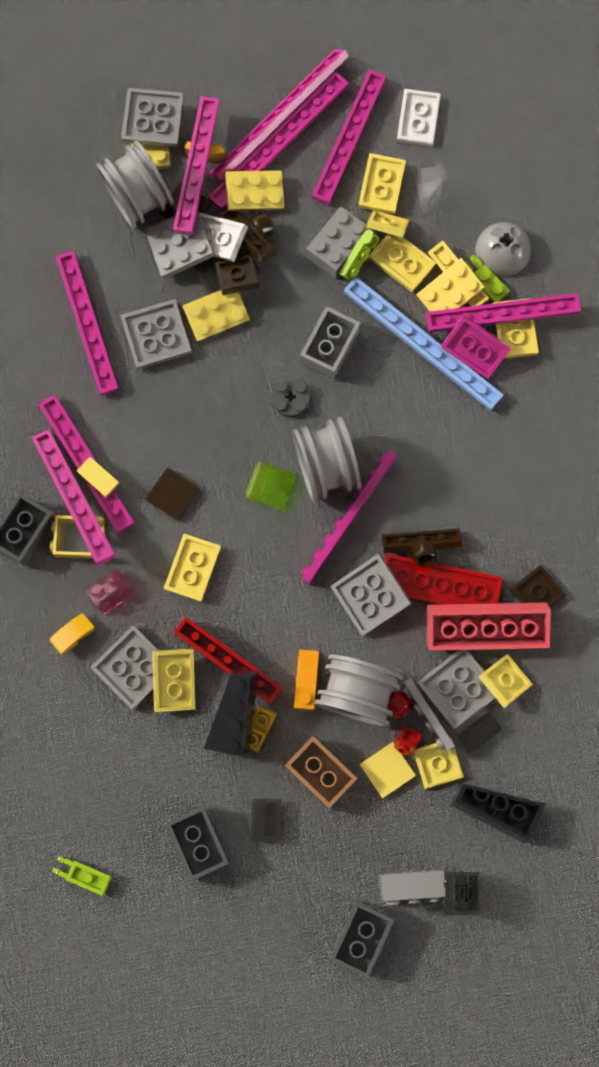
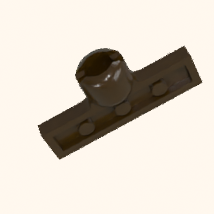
[217,209,277,262]
[382,528,462,567]

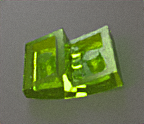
[244,461,296,511]

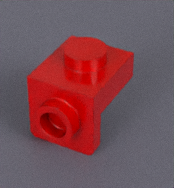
[394,725,423,756]

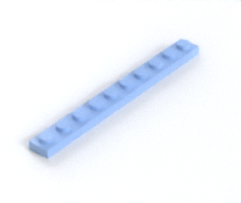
[344,277,503,411]

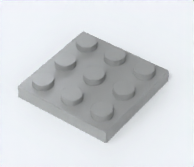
[121,88,184,148]
[145,211,215,279]
[120,299,192,370]
[330,553,412,636]
[90,625,159,710]
[417,650,495,730]

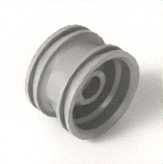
[95,140,174,229]
[292,417,361,502]
[314,654,403,727]

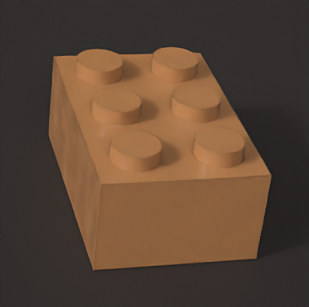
[285,736,358,809]

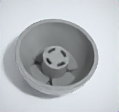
[475,222,531,277]

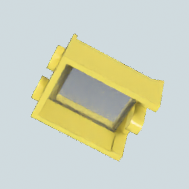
[50,515,105,558]

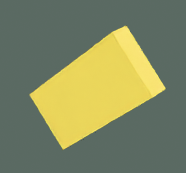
[77,457,119,497]

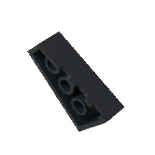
[204,668,258,756]
[451,784,546,843]

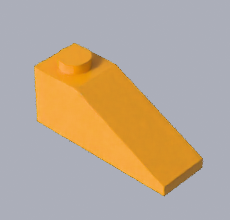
[294,650,319,711]

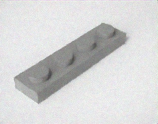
[402,678,455,754]

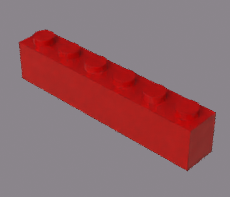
[173,616,283,706]

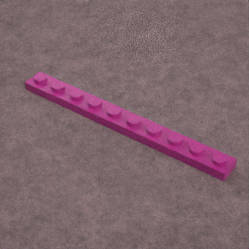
[209,49,348,181]
[208,71,349,211]

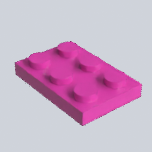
[441,315,511,379]

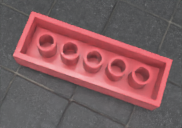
[427,603,551,650]

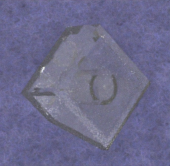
[416,162,447,216]

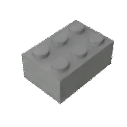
[306,206,371,279]
[300,306,361,379]
[379,870,446,905]

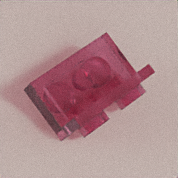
[86,568,135,615]

